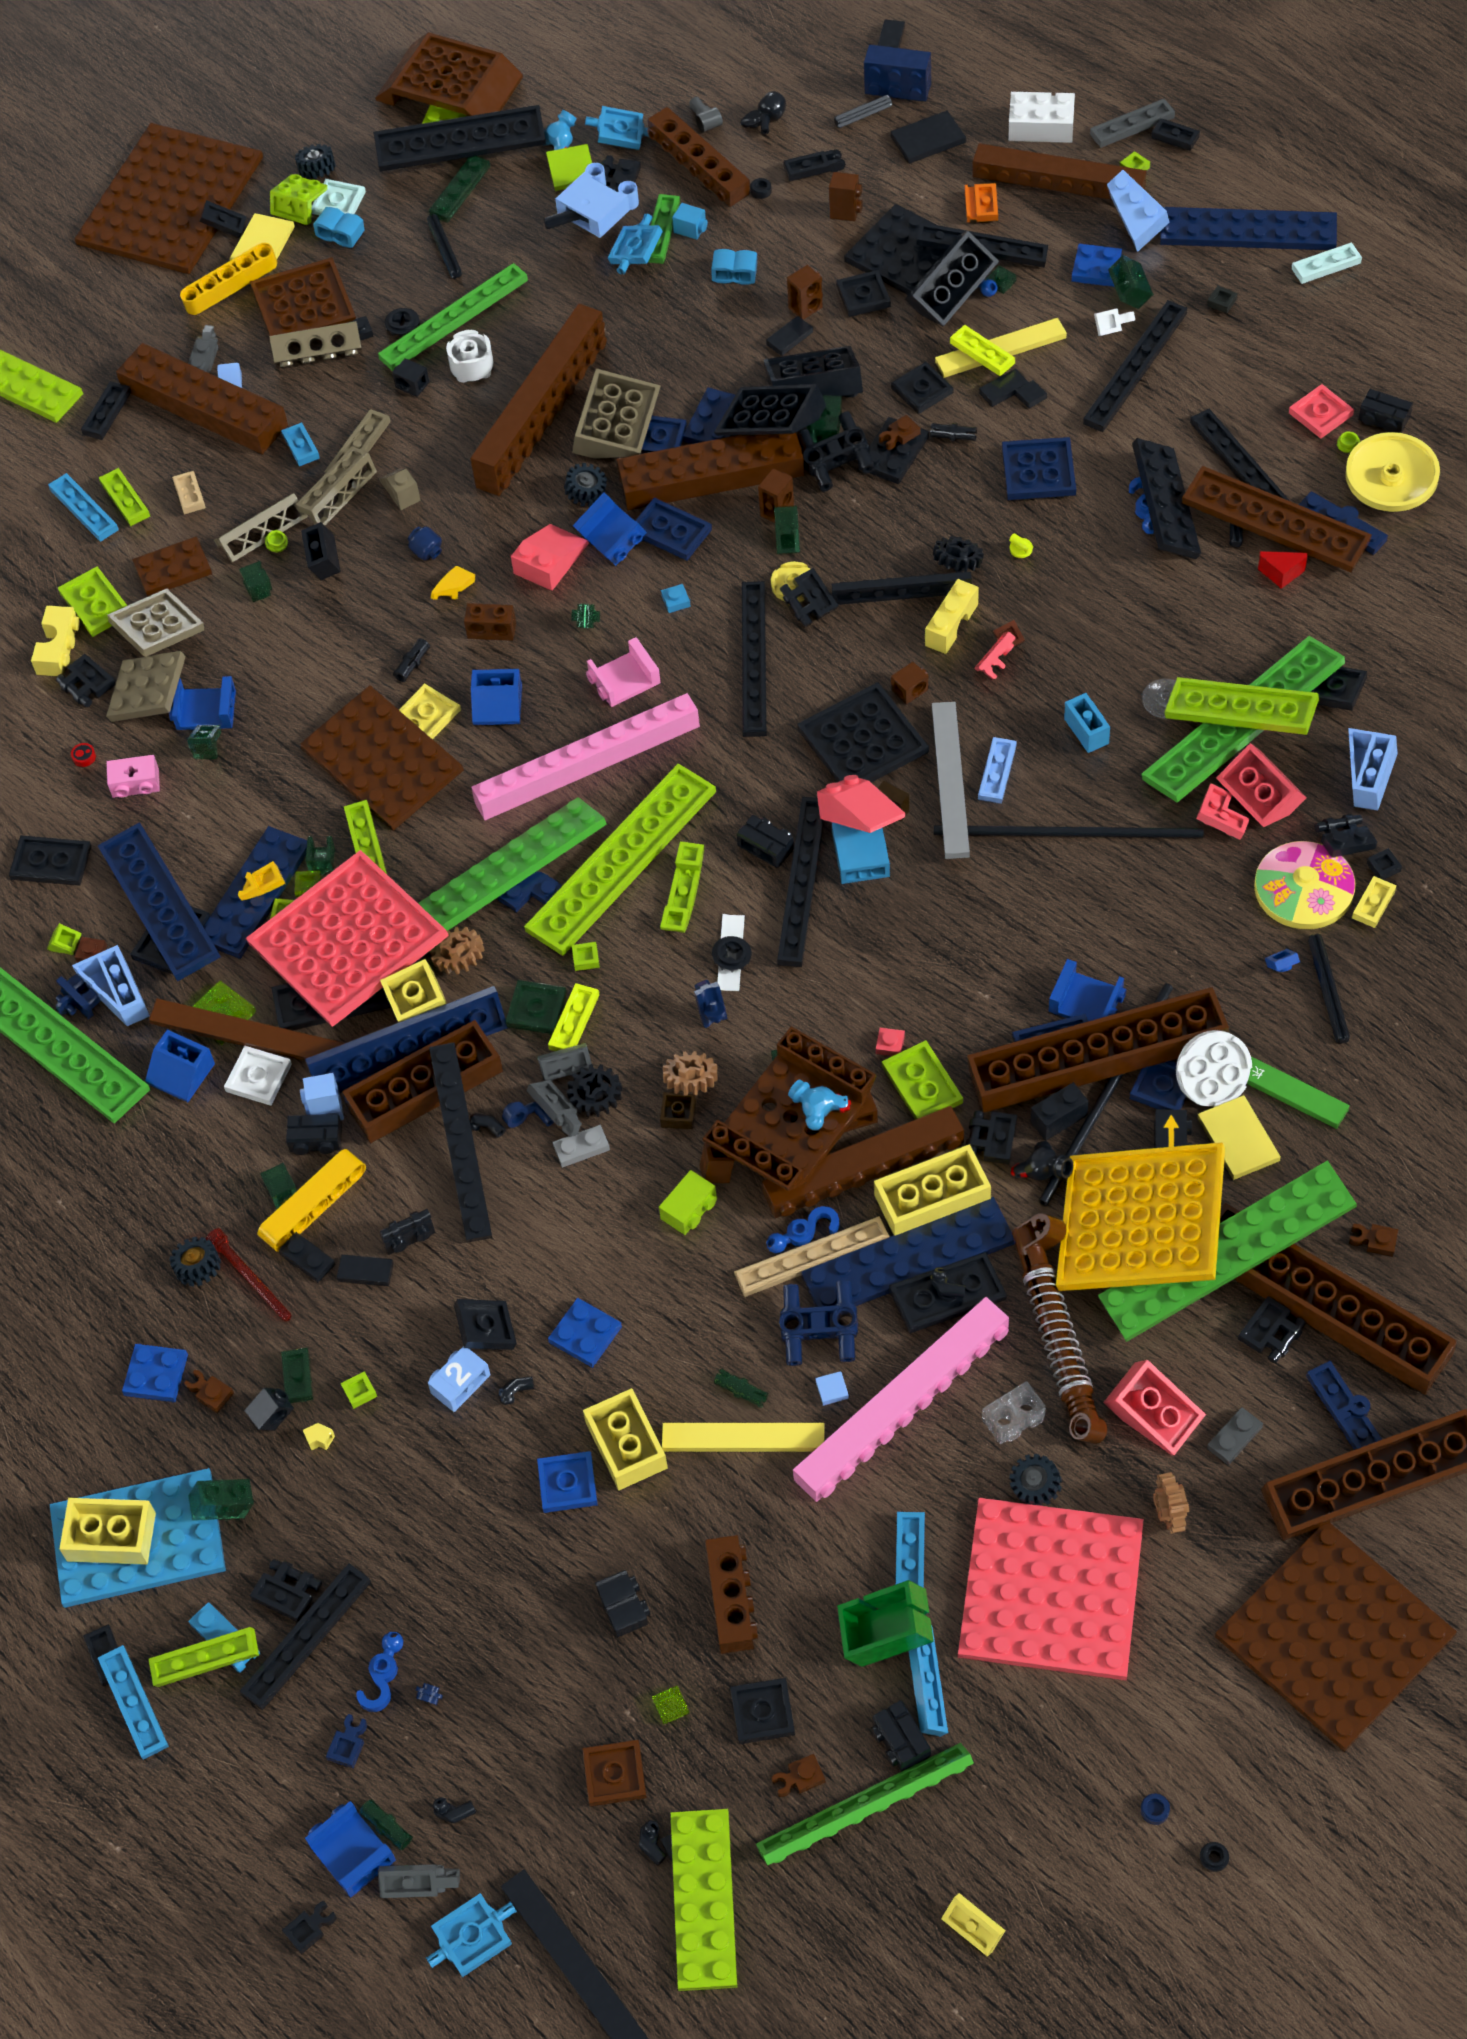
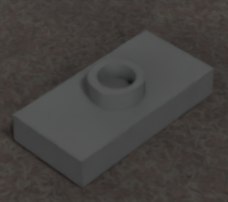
[537,1043,592,1081]

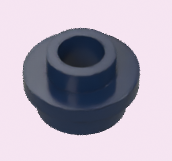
[415,1683,443,1705]

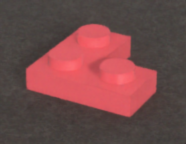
[1196,783,1249,840]

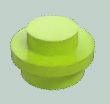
[1337,431,1360,453]
[265,530,288,553]

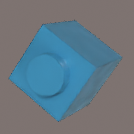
[672,203,708,240]

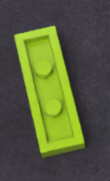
[99,468,150,526]

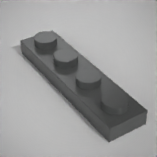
[1090,98,1175,148]

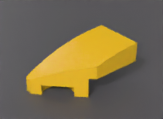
[431,566,475,600]
[238,861,286,900]

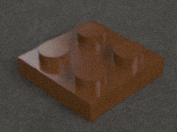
[582,1740,647,1807]

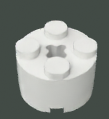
[446,330,494,383]

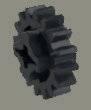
[933,536,984,572]
[567,1064,622,1117]

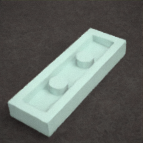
[1292,242,1362,284]

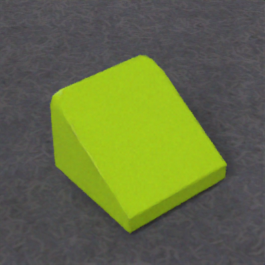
[47,923,82,955]

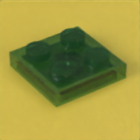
[505,980,567,1034]

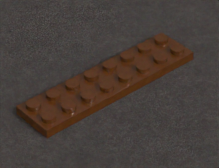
[1182,466,1372,573]

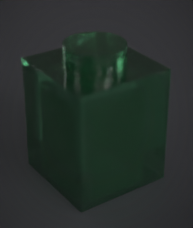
[260,1163,297,1209]

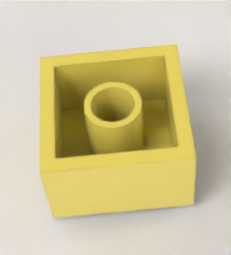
[380,959,447,1022]

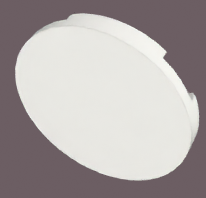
[1176,1030,1252,1107]

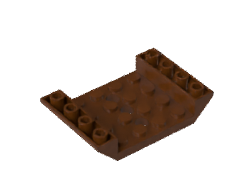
[375,32,523,117]
[702,1026,876,1191]

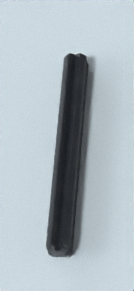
[1308,933,1350,1044]

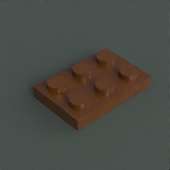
[132,536,212,597]

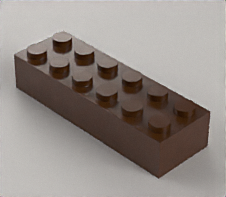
[342,1020,503,1144]

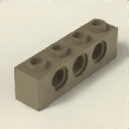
[269,321,362,367]

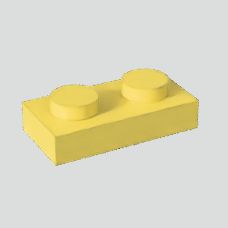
[1352,876,1396,928]
[941,1893,1006,1956]

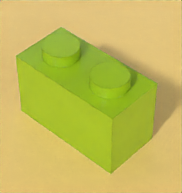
[659,1170,717,1235]

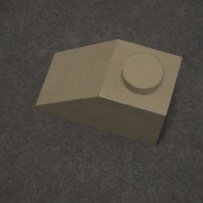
[379,469,421,510]

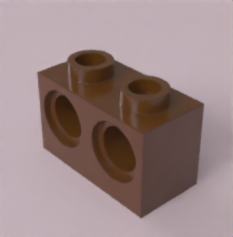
[787,265,823,320]
[464,603,516,641]

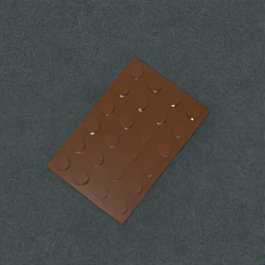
[300,685,464,831]

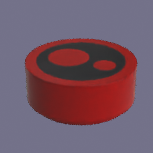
[71,743,96,767]

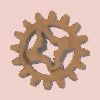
[430,927,485,975]
[663,1051,718,1096]
[1153,1472,1189,1534]

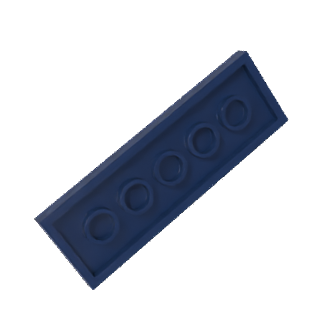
[203,826,312,959]

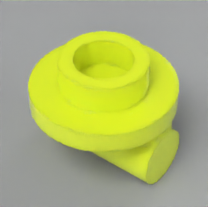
[1009,533,1033,558]

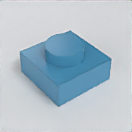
[661,584,691,613]

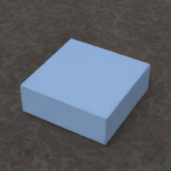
[815,1371,849,1406]

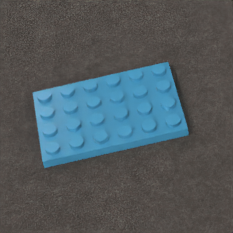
[50,1468,226,1608]

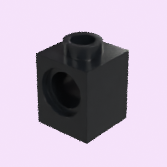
[393,358,430,397]
[244,1388,294,1431]

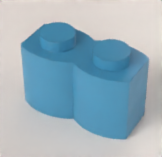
[313,207,365,248]
[711,249,757,285]

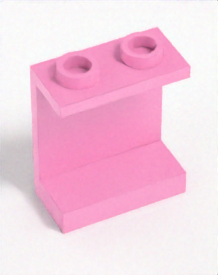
[586,637,661,707]

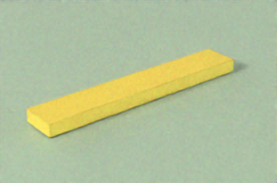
[935,318,1067,378]
[662,1423,825,1452]

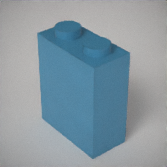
[832,822,890,884]

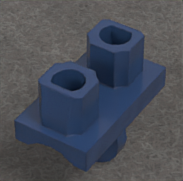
[56,974,100,1020]
[694,980,728,1028]

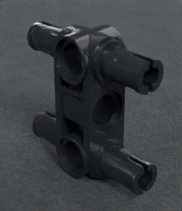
[797,411,875,492]

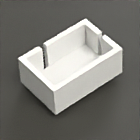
[1009,92,1075,143]

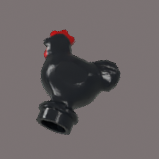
[1011,1141,1073,1180]

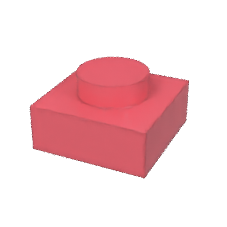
[876,1028,905,1056]

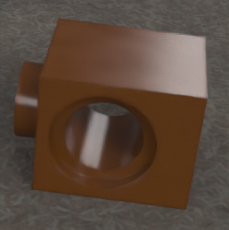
[891,662,929,705]

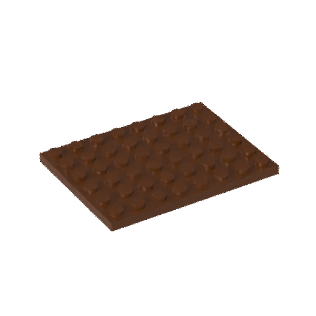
[74,123,263,274]

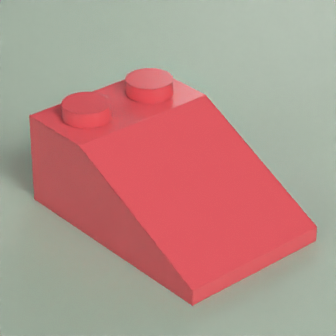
[511,524,589,591]
[817,775,905,833]
[1103,1360,1206,1456]

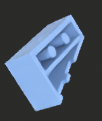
[1107,170,1170,252]
[1348,728,1397,811]
[72,945,150,1026]

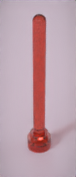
[205,1228,292,1322]

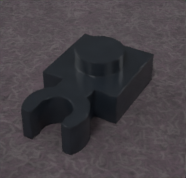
[282,1901,337,1955]

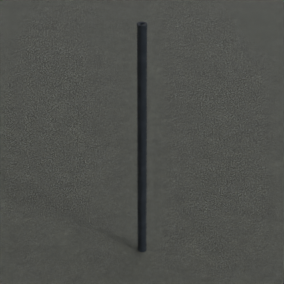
[934,825,1204,838]
[1038,983,1173,1206]

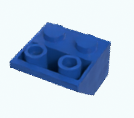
[471,669,522,725]
[145,1029,215,1103]

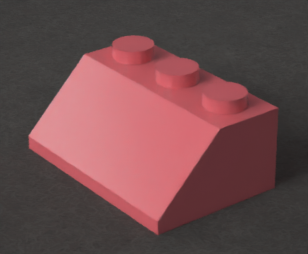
[1216,743,1307,827]

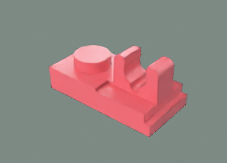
[974,632,1016,679]

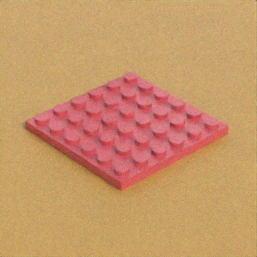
[246,850,449,1027]
[958,1498,1144,1680]

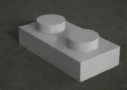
[553,1125,610,1168]

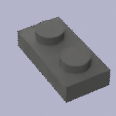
[1207,1407,1263,1466]

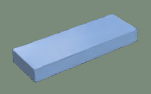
[978,737,1017,804]

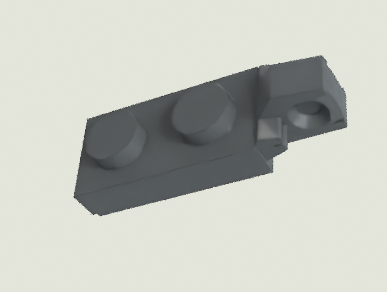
[188,325,218,373]
[527,1080,582,1137]
[378,1864,460,1898]

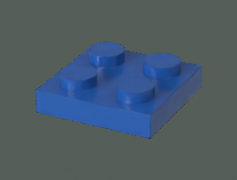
[1071,244,1122,287]
[548,1298,622,1368]
[122,1344,188,1402]
[537,1451,598,1513]

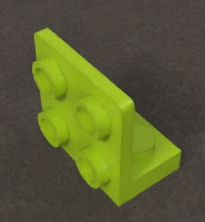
[270,174,328,225]

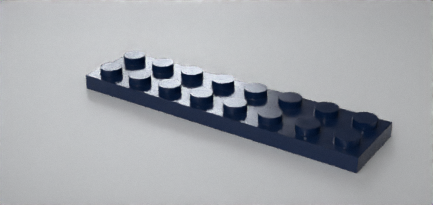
[1160,207,1337,250]
[98,822,221,982]
[305,986,508,1094]
[801,1197,1015,1307]

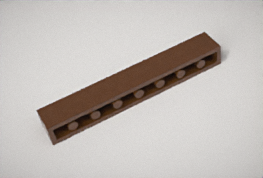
[973,143,1147,200]
[762,1106,964,1218]

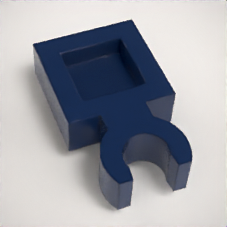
[326,1714,367,1769]

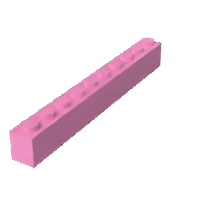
[472,693,700,820]
[793,1297,1009,1502]

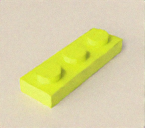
[950,325,1015,376]
[548,983,599,1051]

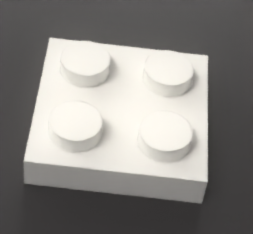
[224,1046,292,1106]

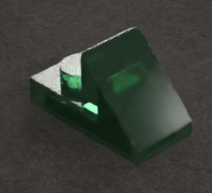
[774,505,800,554]
[187,725,221,759]

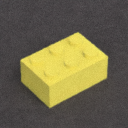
[583,1388,668,1491]
[59,1498,156,1565]

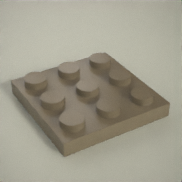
[108,589,204,657]
[106,651,186,722]

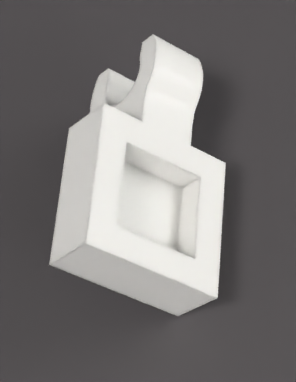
[1094,309,1135,336]

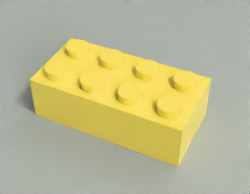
[874,1144,991,1235]

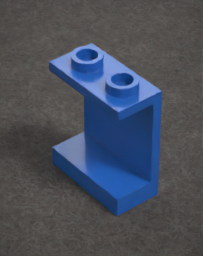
[573,492,647,566]
[169,676,236,730]
[1049,959,1127,1021]
[305,1801,396,1898]

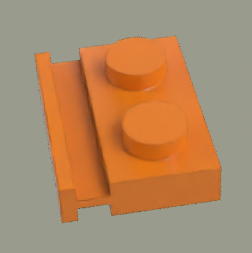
[965,183,998,222]

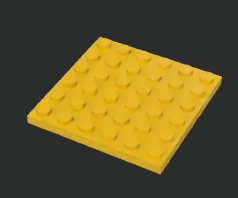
[1056,1142,1225,1291]

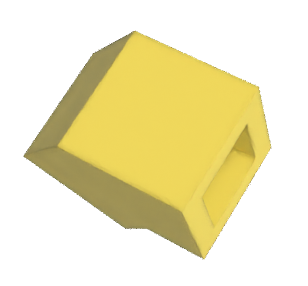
[303,1423,335,1450]

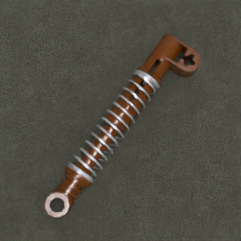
[1012,1213,1107,1444]

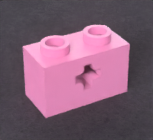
[107,755,160,798]

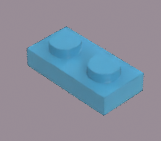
[281,423,320,466]

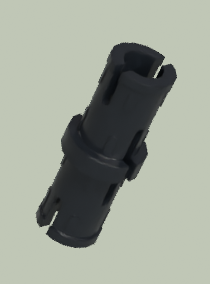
[930,423,977,441]
[393,638,430,682]

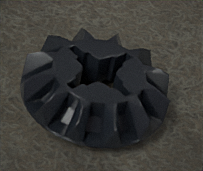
[385,308,420,337]
[712,936,752,972]

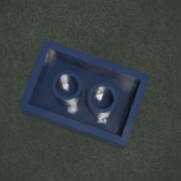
[864,45,931,102]

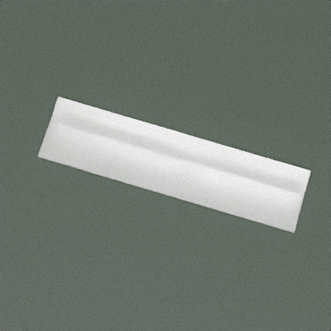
[717,914,745,991]

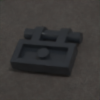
[601,155,641,192]
[780,568,839,627]
[56,654,116,707]
[1314,814,1377,858]
[965,1111,1017,1164]
[380,1209,435,1255]
[1238,1296,1306,1364]
[250,1559,322,1622]

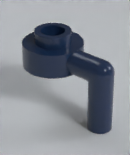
[502,1101,554,1128]

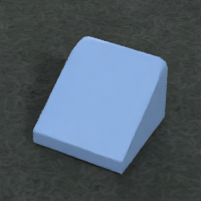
[217,363,242,388]

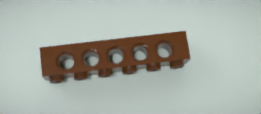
[647,107,750,207]

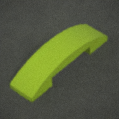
[660,841,704,933]

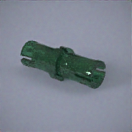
[714,1368,769,1408]
[360,1799,413,1851]

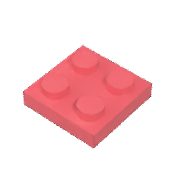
[1289,384,1354,439]

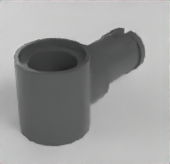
[689,97,723,133]

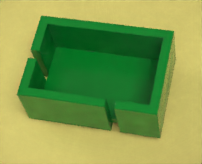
[837,1580,934,1667]

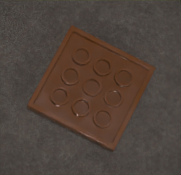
[250,257,356,336]

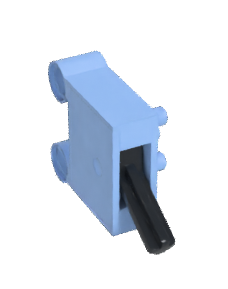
[544,163,639,238]

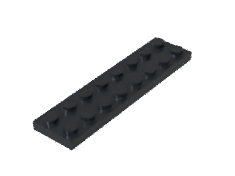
[373,105,546,172]

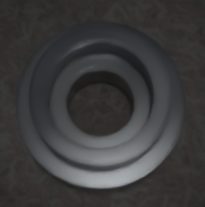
[1200,1842,1229,1872]

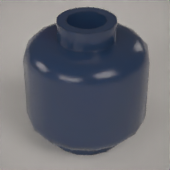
[408,526,442,560]

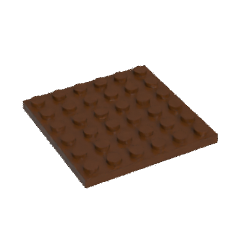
[1215,1523,1457,1752]

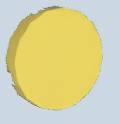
[770,561,810,602]

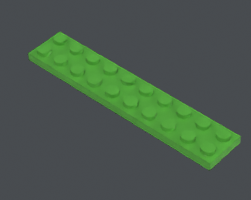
[1142,636,1345,802]
[418,797,607,931]
[0,967,150,1124]
[1098,1160,1357,1342]

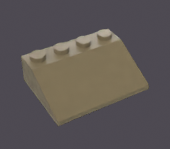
[572,369,661,459]

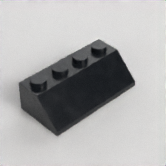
[905,231,999,327]

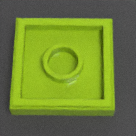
[546,144,592,191]

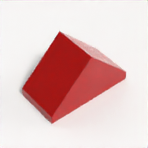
[1258,551,1307,589]

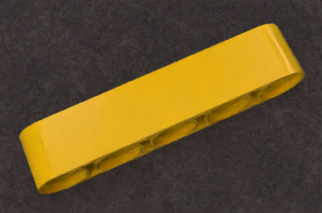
[180,243,277,315]
[257,1149,366,1252]

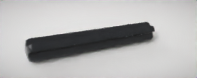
[427,214,462,279]

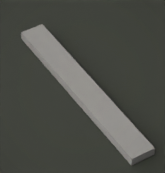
[932,702,970,859]

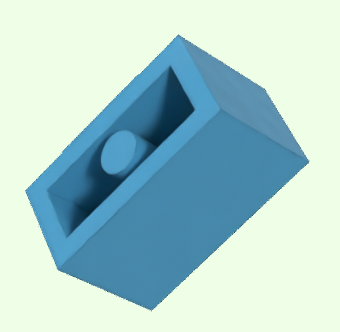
[1064,693,1110,753]

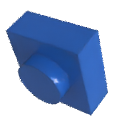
[1265,949,1300,972]

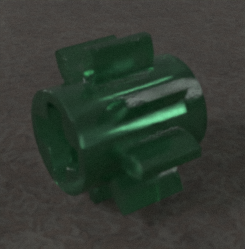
[571,604,600,628]

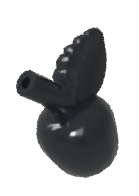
[740,91,786,134]

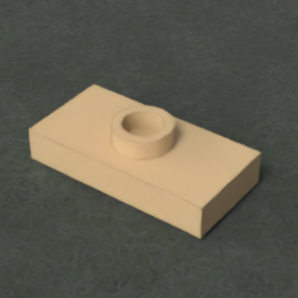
[172,471,206,514]

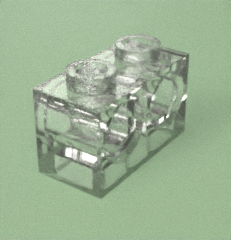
[982,1381,1046,1445]

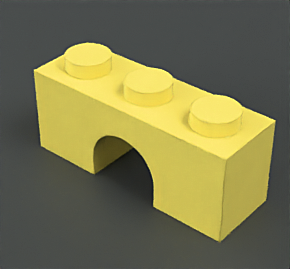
[925,579,979,654]
[31,606,80,676]

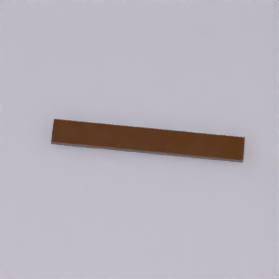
[149,998,345,1061]

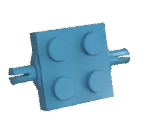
[585,106,649,150]
[608,214,663,275]
[426,1893,517,1977]

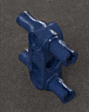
[779,1280,859,1366]

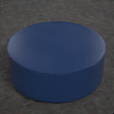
[1140,1793,1170,1825]

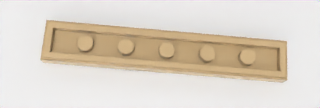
[734,1216,889,1297]

